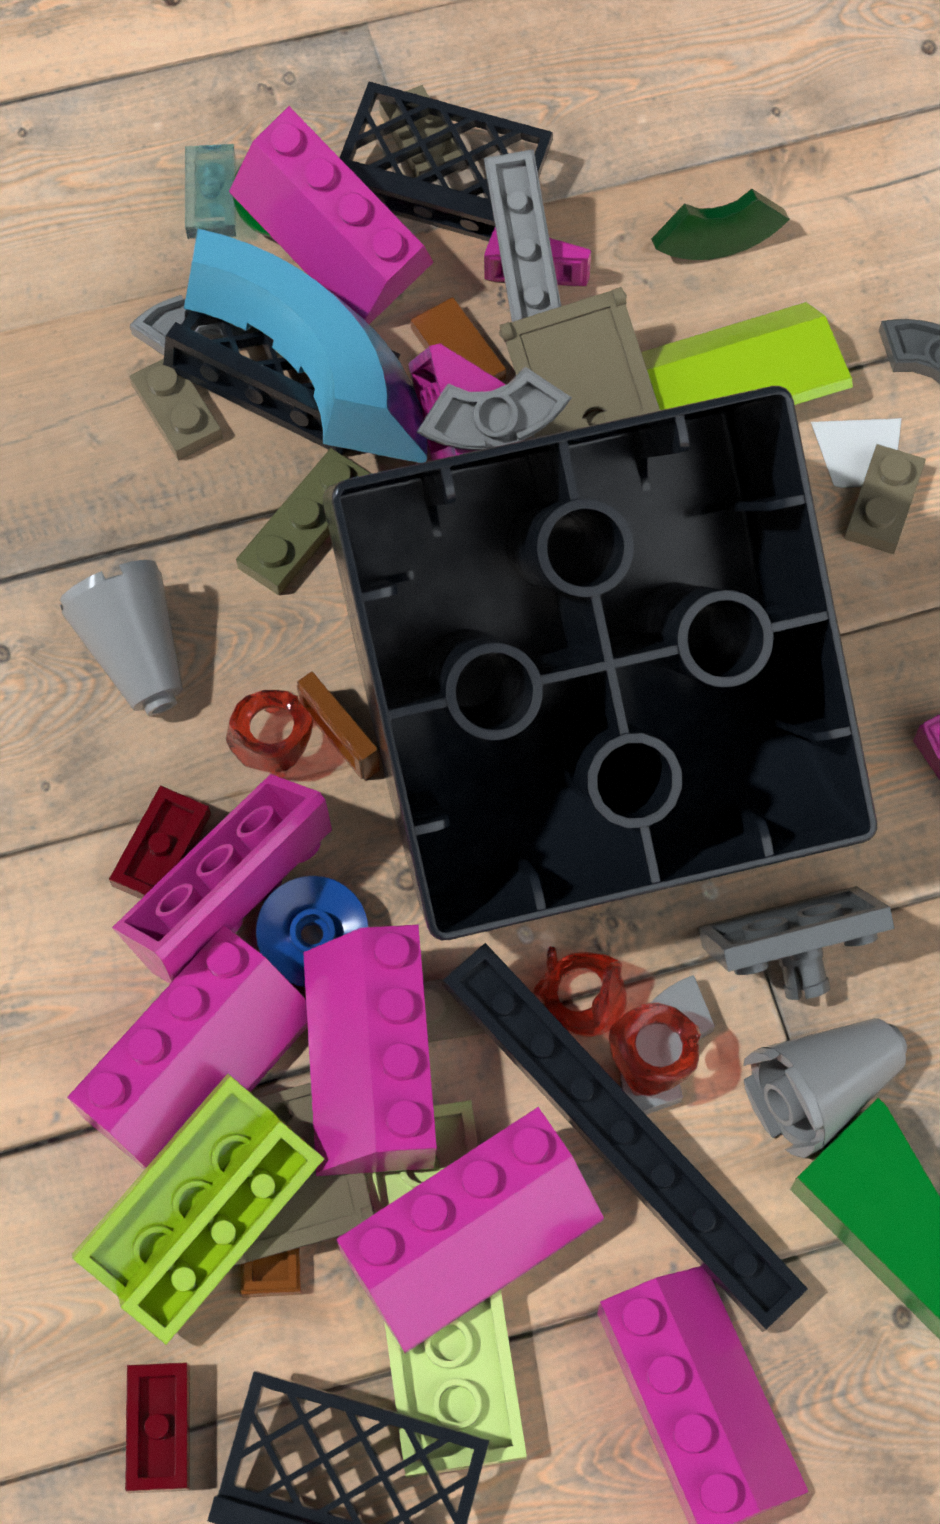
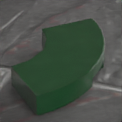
[651,189,790,260]

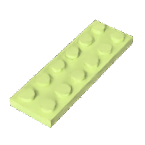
[365,1100,527,1478]

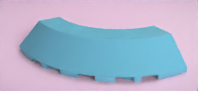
[184,229,427,463]

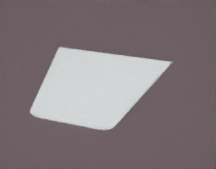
[811,418,902,488]

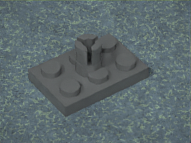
[698,886,895,1000]

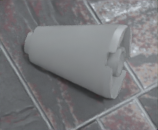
[60,559,183,716]
[743,1018,907,1158]

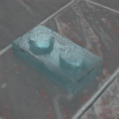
[185,144,236,239]

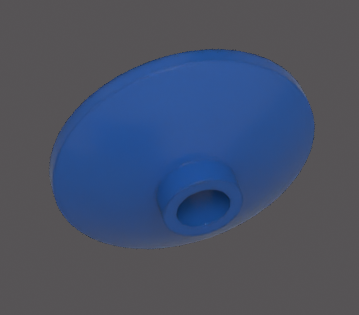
[256,876,368,987]

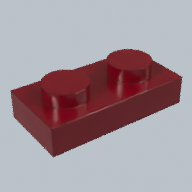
[109,785,211,899]
[125,1362,190,1493]

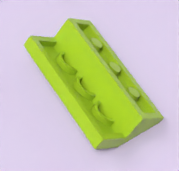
[641,302,853,410]
[72,1073,324,1345]

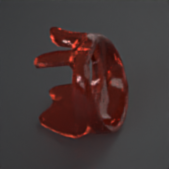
[226,690,313,779]
[534,946,627,1038]
[609,1002,701,1096]

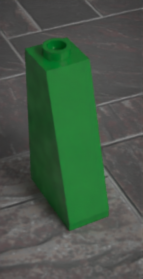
[790,1098,940,1340]

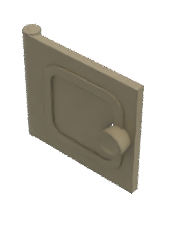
[499,287,660,438]
[235,1083,377,1266]

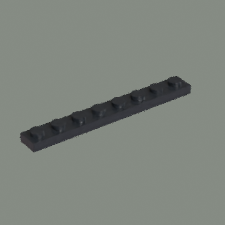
[442,943,808,1332]

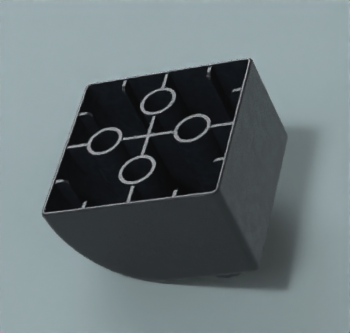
[323,386,877,941]

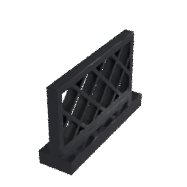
[340,81,553,242]
[163,310,400,455]
[207,1371,490,1524]

